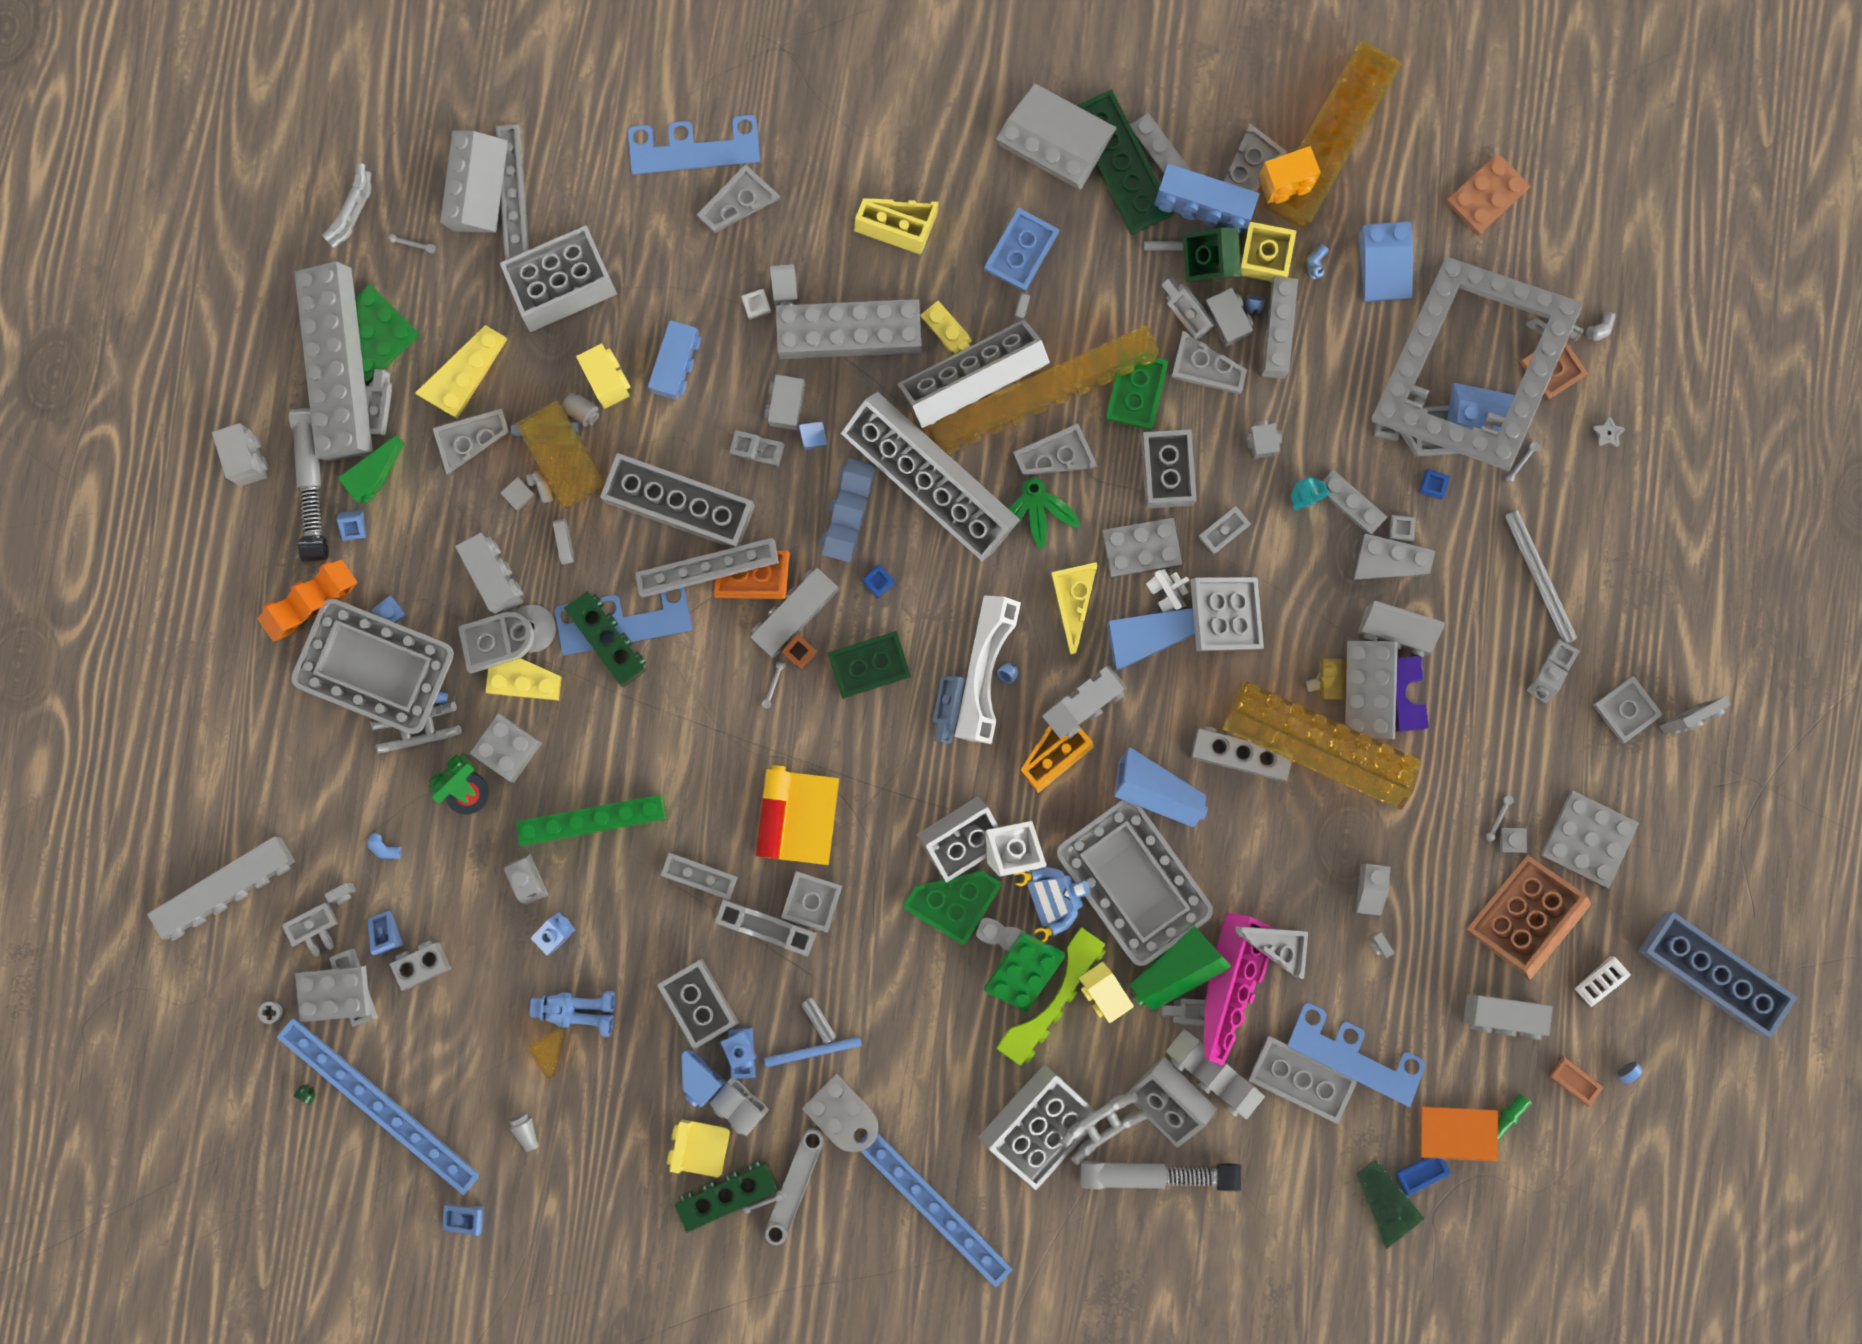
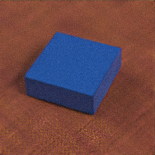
[1419,469,1450,500]
[862,564,895,599]

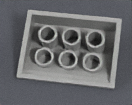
[996,84,1116,191]
[500,225,617,332]
[978,1063,1096,1190]

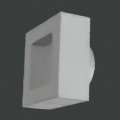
[1500,828,1527,853]
[324,883,357,905]
[1369,932,1395,958]

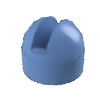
[1245,296,1265,314]
[997,663,1018,684]

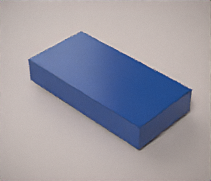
[1395,1158,1451,1196]

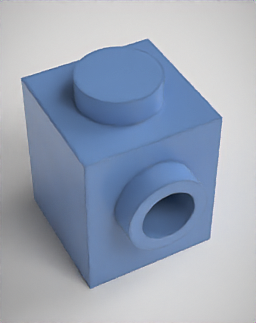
[531,912,576,956]
[721,1030,757,1071]

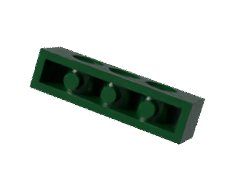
[564,591,647,688]
[675,1160,779,1233]

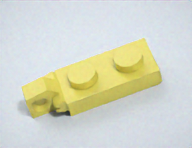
[920,301,972,354]

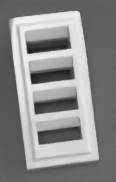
[1574,956,1631,1007]

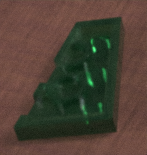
[1357,1159,1425,1249]

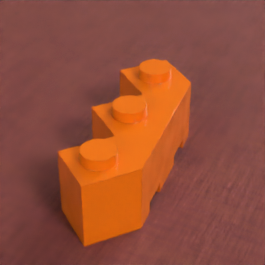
[257,559,358,642]

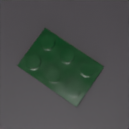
[828,631,911,699]

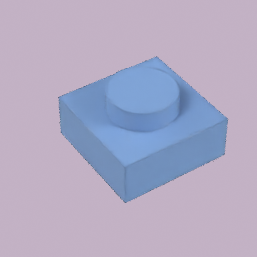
[372,595,407,623]

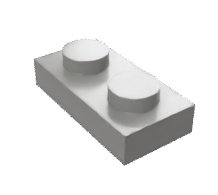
[1198,506,1251,555]

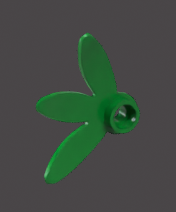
[1008,478,1080,548]

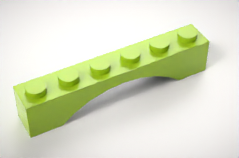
[996,927,1106,1066]

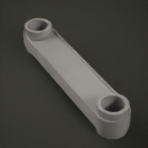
[765,1128,824,1245]

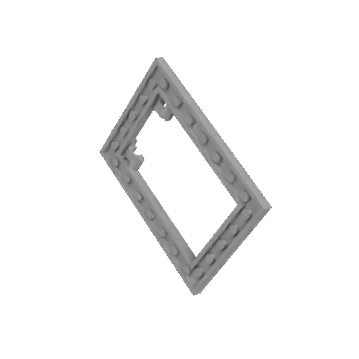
[1372,257,1583,471]

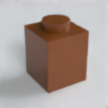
[782,634,817,670]

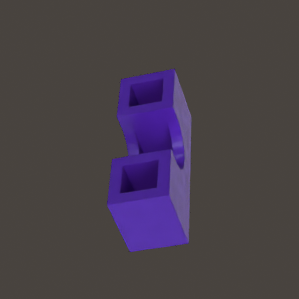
[1395,656,1429,732]

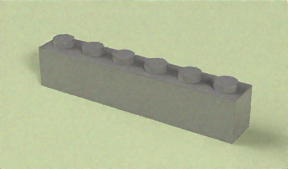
[147,836,296,941]

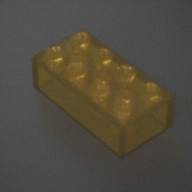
[515,400,606,509]

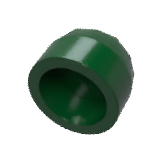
[293,1084,316,1105]

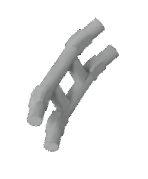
[322,163,372,249]
[370,702,462,754]
[1060,1092,1148,1165]

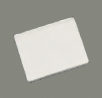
[985,821,1046,877]

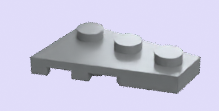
[697,164,780,233]
[1171,331,1247,395]
[1013,424,1098,476]
[1353,534,1435,581]

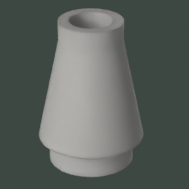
[509,1113,539,1152]

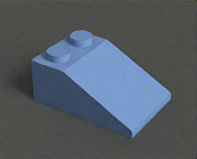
[1358,222,1413,302]

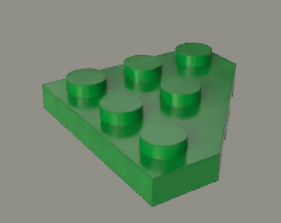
[355,283,420,384]
[902,871,1003,946]

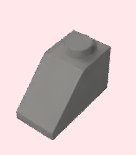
[770,264,799,307]
[1356,864,1391,916]

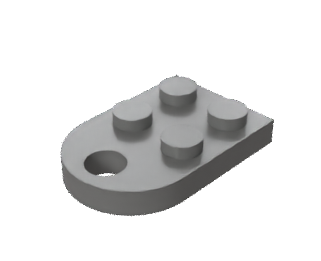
[458,612,534,674]
[802,1074,879,1152]

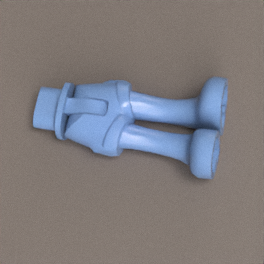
[530,990,615,1037]

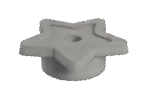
[1593,417,1625,447]

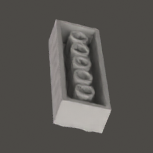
[776,299,922,359]
[897,319,1050,428]
[600,453,755,548]

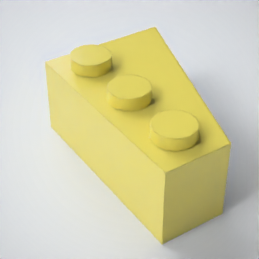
[855,198,939,255]

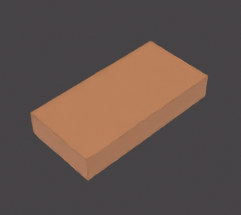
[1548,1056,1604,1107]

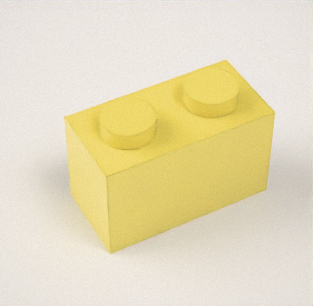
[1079,962,1134,1023]

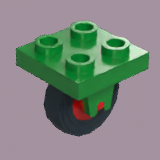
[428,752,489,815]

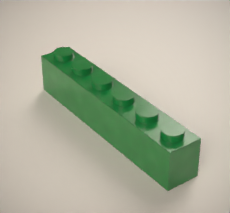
[515,795,668,847]

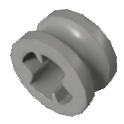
[258,1001,283,1024]

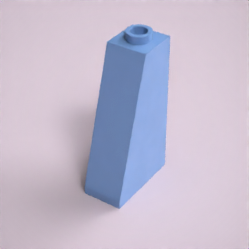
[1107,608,1195,671]
[1114,747,1208,827]

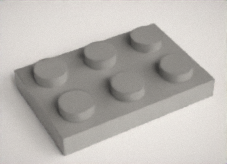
[1102,518,1182,578]
[1659,696,1731,735]
[295,966,371,1022]

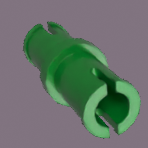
[1498,1093,1532,1140]

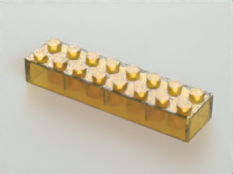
[1265,40,1403,231]
[1222,680,1421,810]

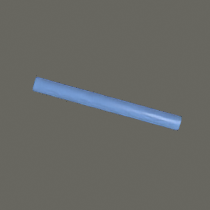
[764,1036,862,1067]

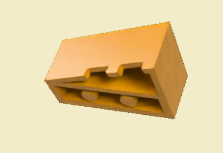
[1021,725,1094,793]

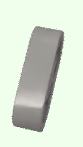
[553,518,574,565]

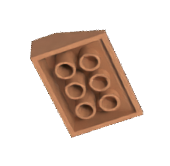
[1467,855,1591,980]

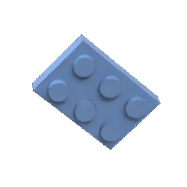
[984,207,1060,293]

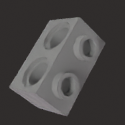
[390,940,451,991]

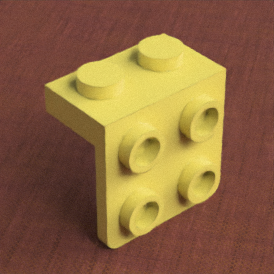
[667,1119,730,1177]

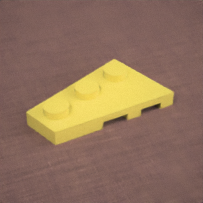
[485,658,562,701]

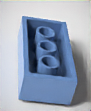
[1154,164,1260,234]

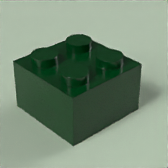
[1182,228,1241,282]

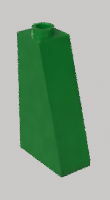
[1129,926,1232,1011]

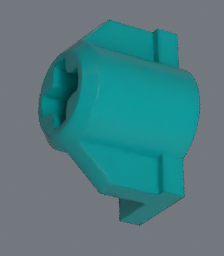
[1291,477,1330,511]

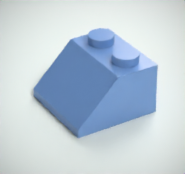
[682,1048,726,1107]

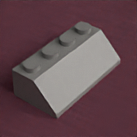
[440,131,508,233]

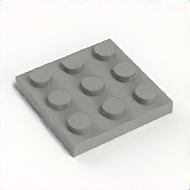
[1190,577,1264,651]
[1540,791,1639,889]

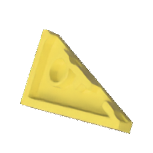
[1051,562,1097,655]

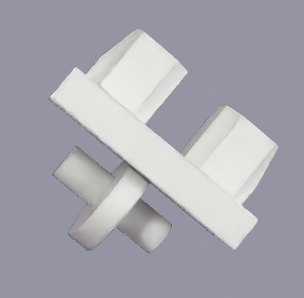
[1147,569,1190,613]

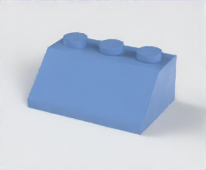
[1447,383,1515,432]

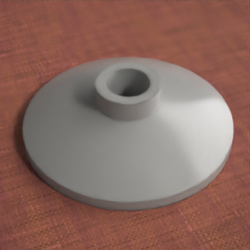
[515,605,556,653]

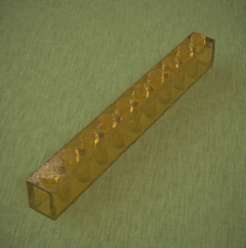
[929,325,1159,455]

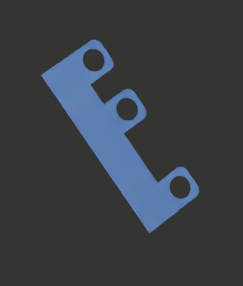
[628,115,760,174]
[555,587,693,656]
[1287,1003,1426,1107]

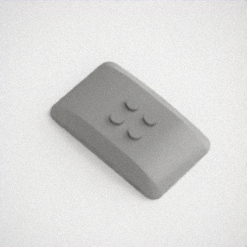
[292,599,454,734]
[1057,800,1213,966]

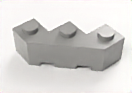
[1042,665,1127,739]
[1166,1029,1265,1120]

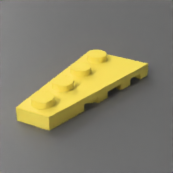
[415,325,507,419]

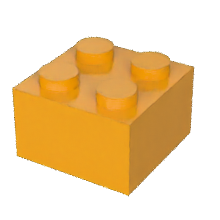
[1258,146,1321,204]

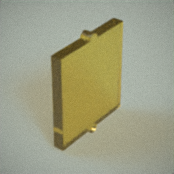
[1318,659,1347,700]

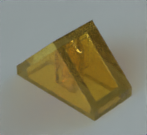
[528,1027,566,1078]

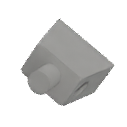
[504,853,549,905]

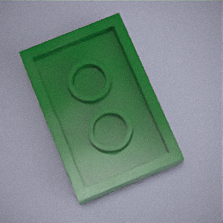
[1105,350,1169,431]
[984,931,1065,1012]

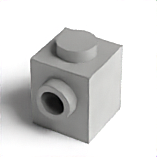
[1246,421,1282,459]

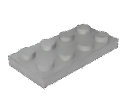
[1345,641,1398,739]
[1247,1036,1357,1124]

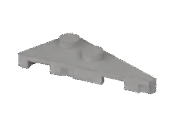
[1235,926,1308,979]

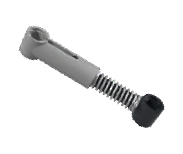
[289,408,329,562]
[1081,1161,1241,1191]

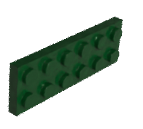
[1076,89,1174,235]

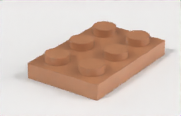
[1445,153,1531,236]

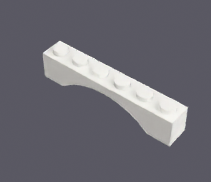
[955,596,1021,744]

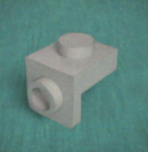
[1527,659,1568,703]

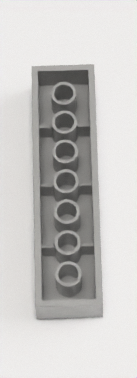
[294,261,373,462]
[840,392,1020,562]

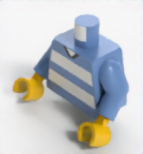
[1013,866,1090,942]

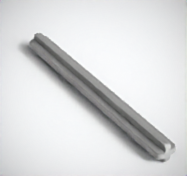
[1505,510,1577,643]

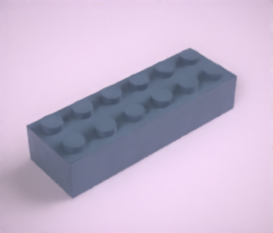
[1637,912,1798,1039]

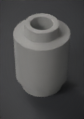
[562,393,599,426]

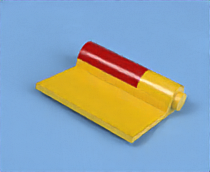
[755,765,840,865]

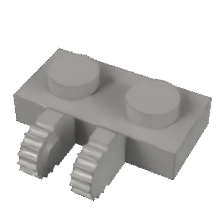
[282,902,339,958]

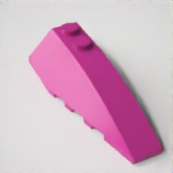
[1204,912,1275,1066]

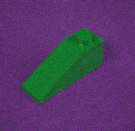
[338,435,405,505]

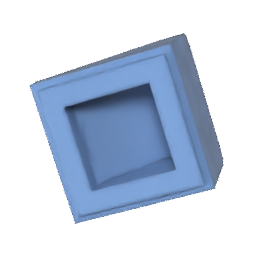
[798,422,828,451]
[336,510,366,541]

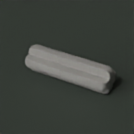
[802,998,836,1043]

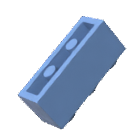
[648,320,701,401]

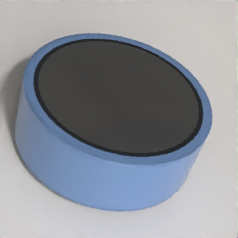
[1617,1061,1643,1084]

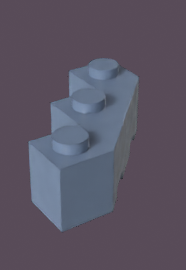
[820,458,876,562]

